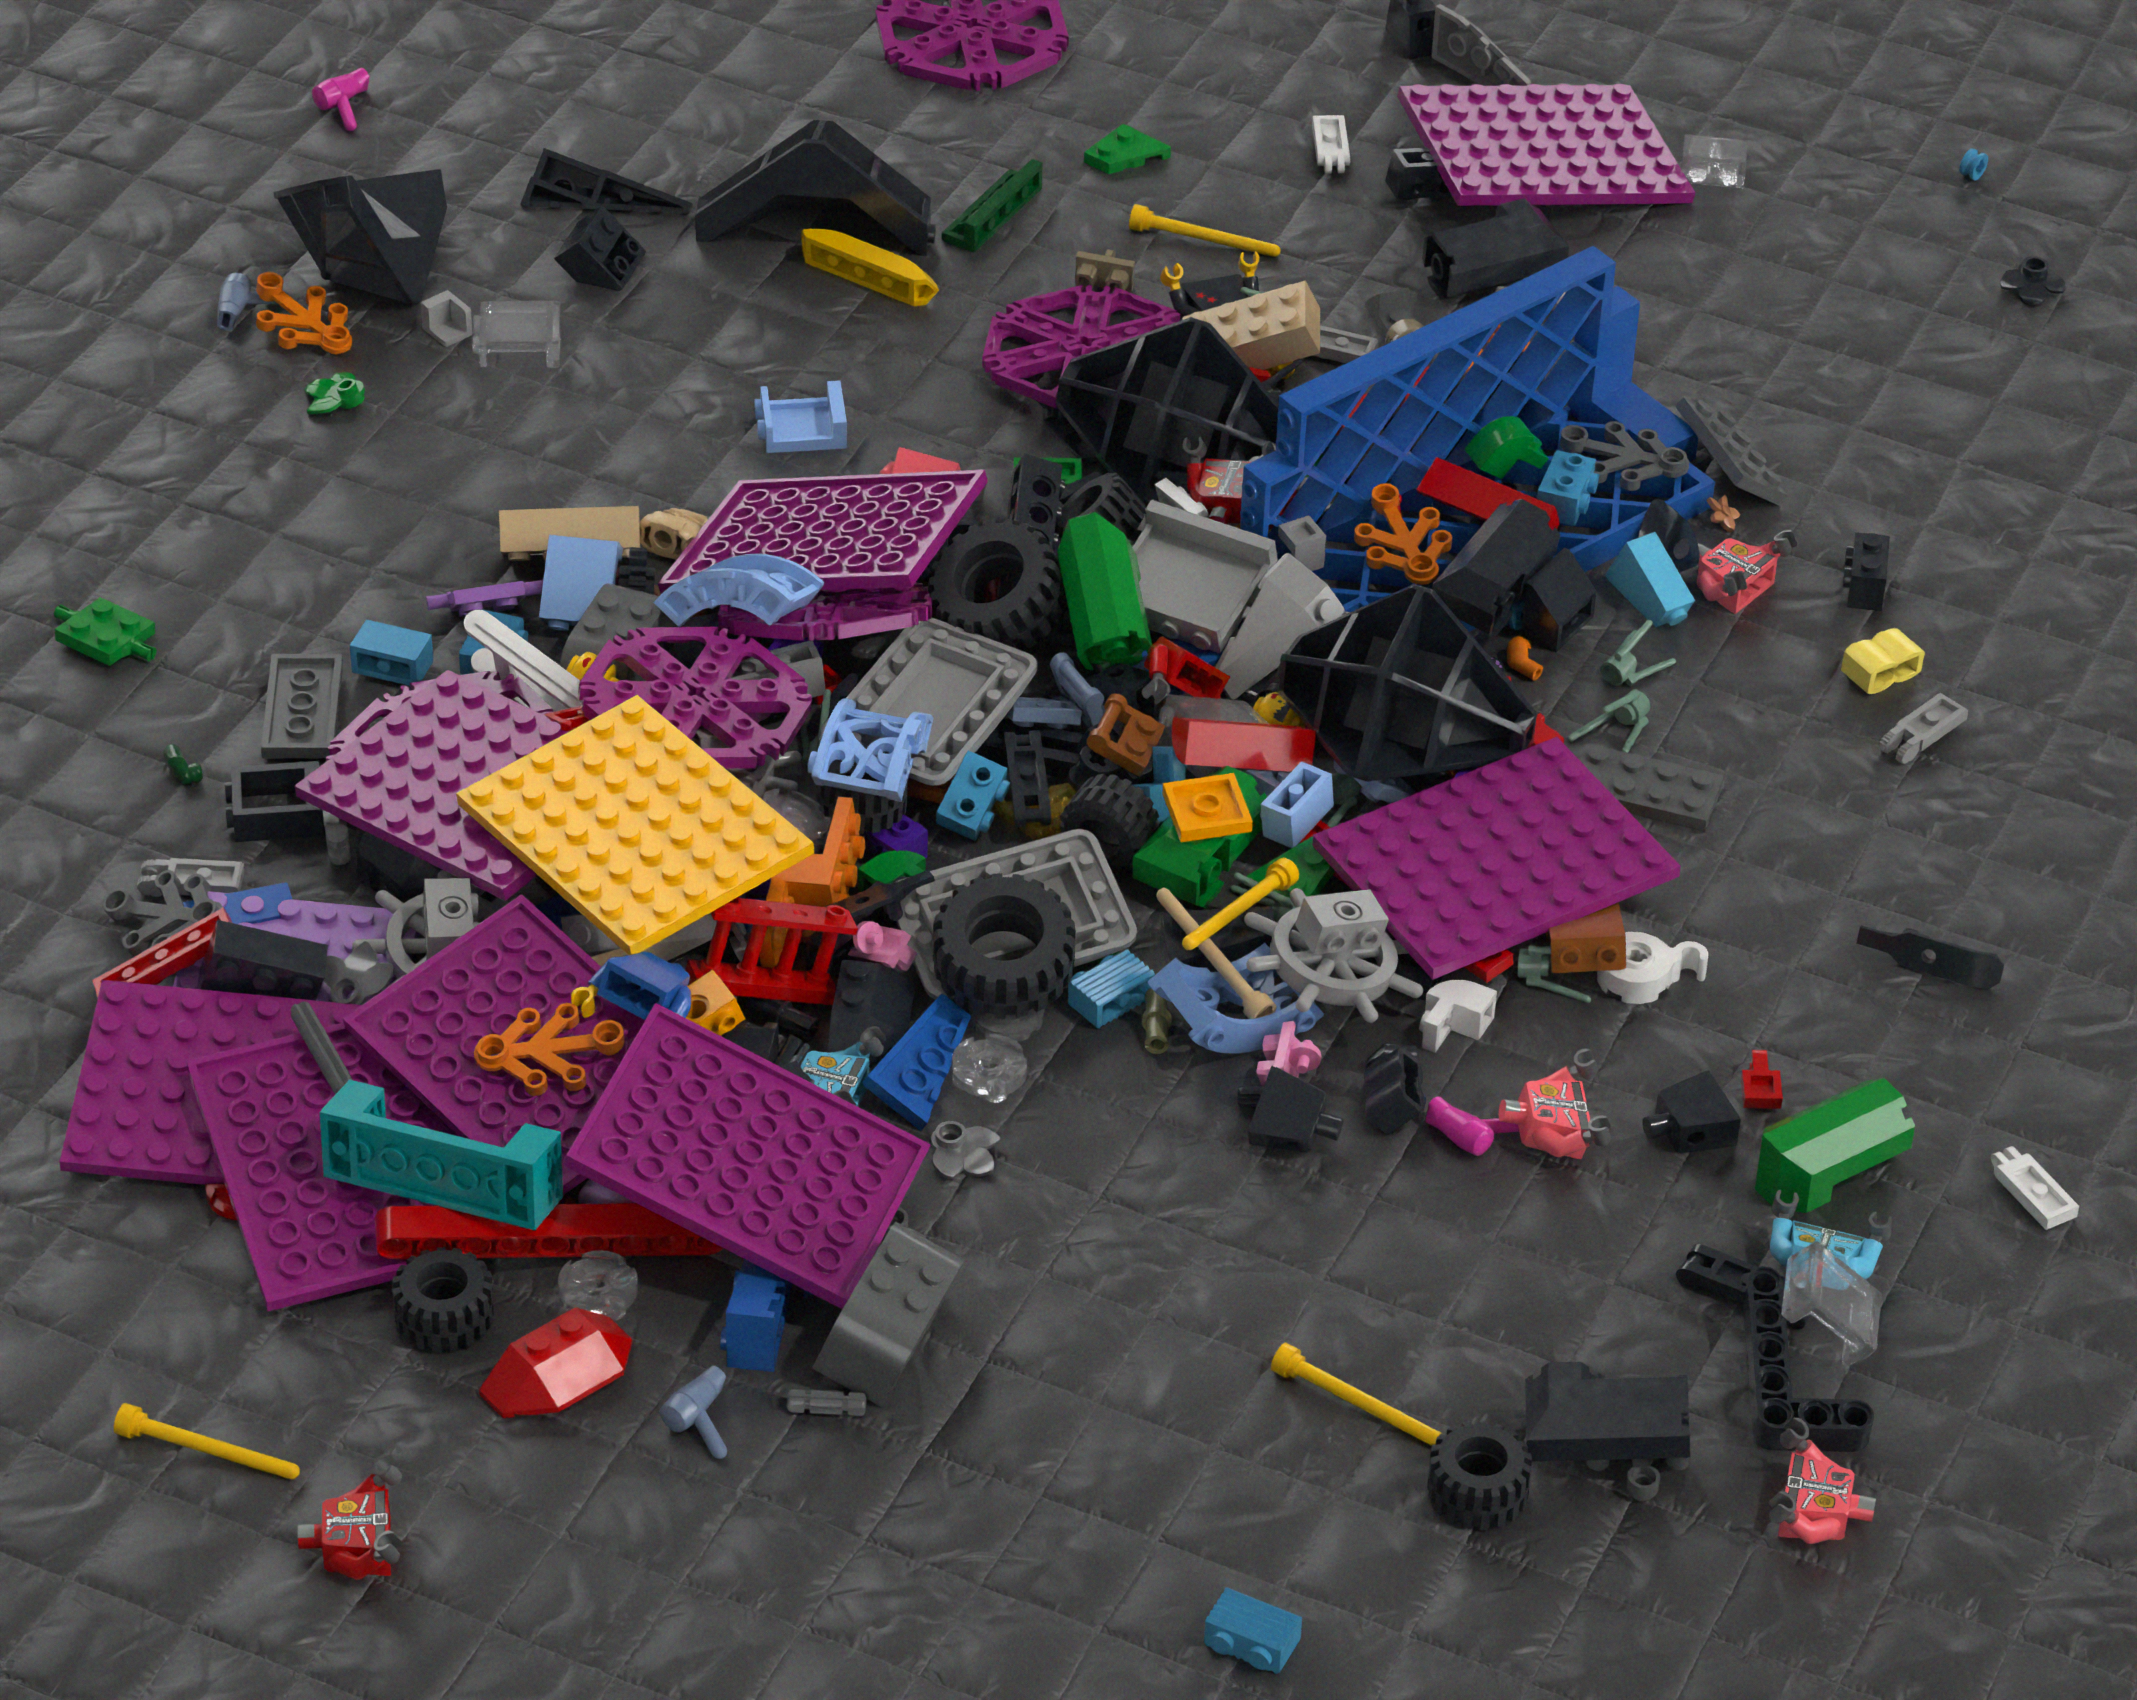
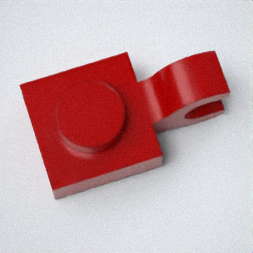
[1741,1050,1783,1109]

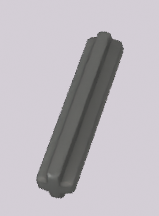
[291,1001,353,1094]

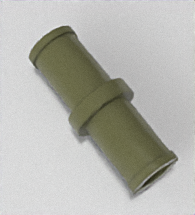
[1142,988,1172,1054]

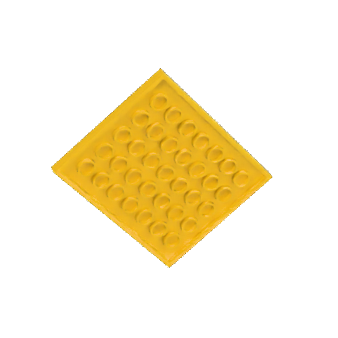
[456,695,814,955]

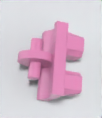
[848,921,917,971]
[1256,1021,1322,1086]

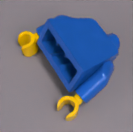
[571,952,691,1020]

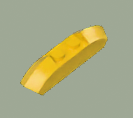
[801,229,939,307]

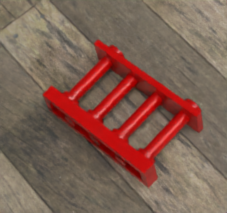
[685,897,858,1005]

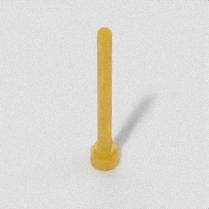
[1129,204,1281,257]
[1182,858,1299,950]
[1271,1342,1442,1446]
[114,1403,300,1479]

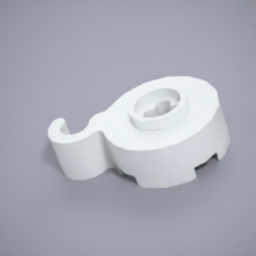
[1597,932,1708,1004]

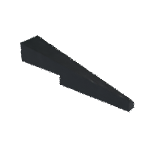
[520,148,693,214]

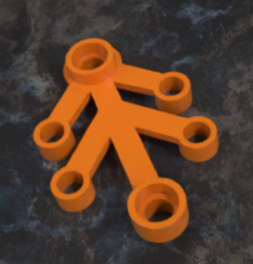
[256,272,352,354]
[1354,483,1452,585]
[474,1003,625,1096]

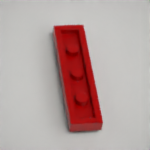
[92,907,232,997]

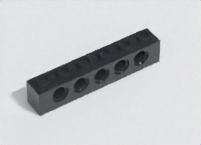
[996,453,1065,600]

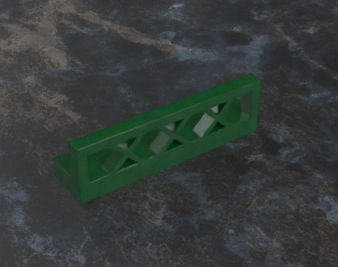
[942,159,1043,253]

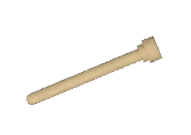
[1156,888,1277,1019]

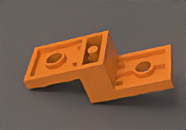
[759,797,865,968]

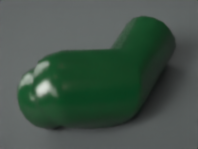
[163,744,203,785]

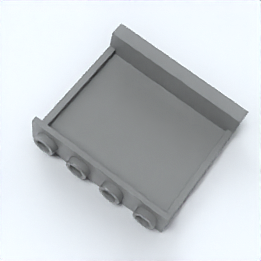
[1132,500,1278,654]

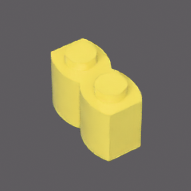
[1841,628,1925,694]

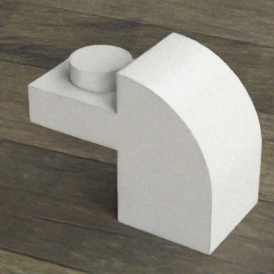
[1419,980,1497,1053]

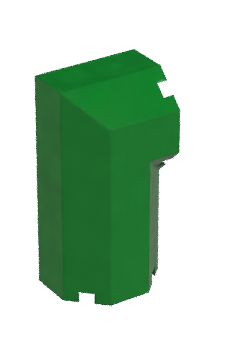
[1057,512,1152,671]
[1132,765,1268,908]
[1755,1078,1915,1213]

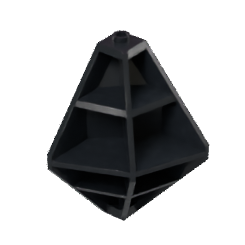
[695,120,936,256]
[273,169,447,304]
[1056,317,1279,506]
[1278,584,1537,782]

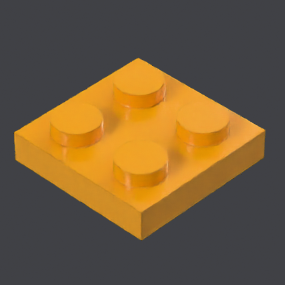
[1162,773,1253,842]

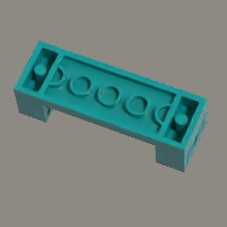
[320,1080,563,1230]

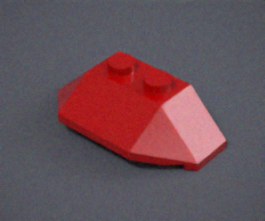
[479,1307,632,1418]

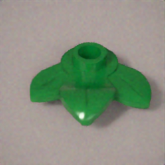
[304,372,365,414]

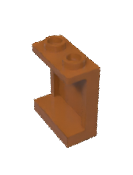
[1545,902,1626,973]

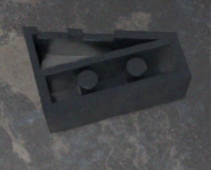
[1160,906,1274,972]
[197,920,328,1001]

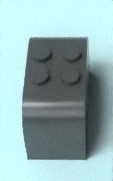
[559,583,678,681]
[812,1222,965,1407]

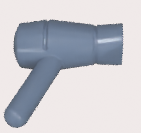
[217,273,290,331]
[660,1366,727,1459]

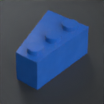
[720,1259,793,1372]

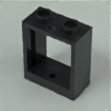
[225,761,323,842]

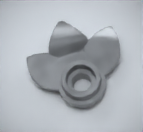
[324,941,394,1005]
[931,1121,1000,1179]

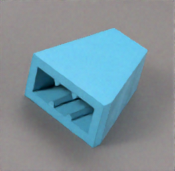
[1605,532,1695,627]

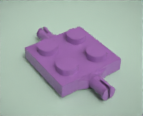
[426,579,544,617]

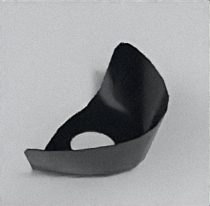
[1639,498,1700,573]

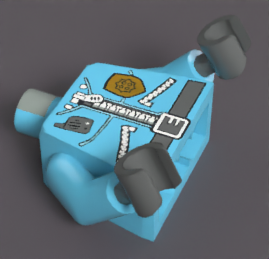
[800,1026,886,1107]
[1770,1190,1892,1292]

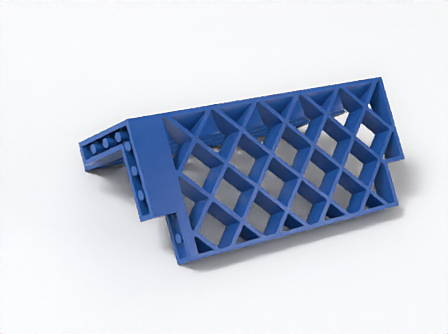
[1240,246,1715,632]

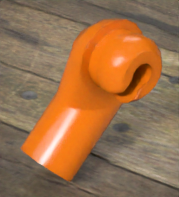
[1506,636,1543,681]

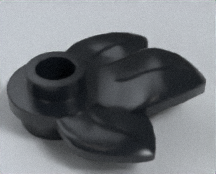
[2000,256,2065,305]

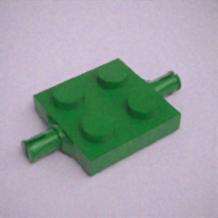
[54,597,157,666]

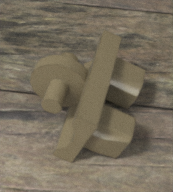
[1075,249,1135,294]

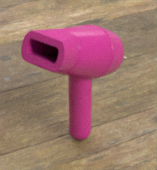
[312,68,370,131]
[1425,1096,1519,1156]

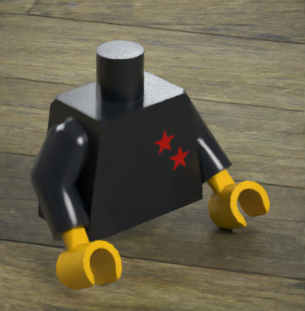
[1160,251,1260,321]

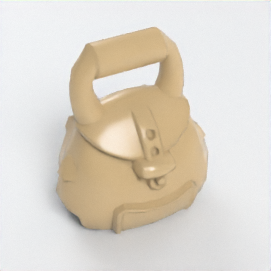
[640,508,708,560]

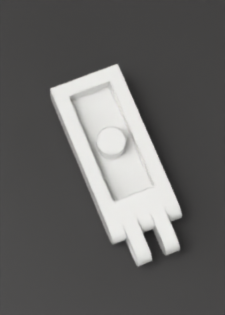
[1312,115,1350,173]
[1991,1146,2079,1230]

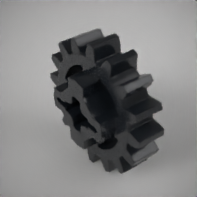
[618,547,655,594]

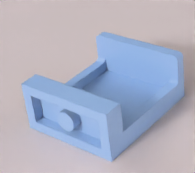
[754,381,847,453]
[539,535,623,631]

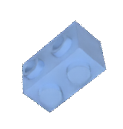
[1260,761,1334,848]

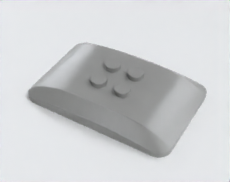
[821,617,1037,785]
[896,829,1137,1000]

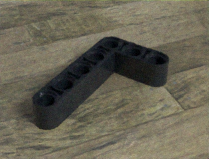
[1743,1266,1874,1452]

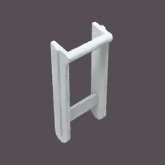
[464,610,583,712]

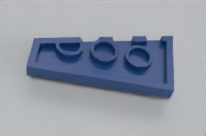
[862,993,971,1132]

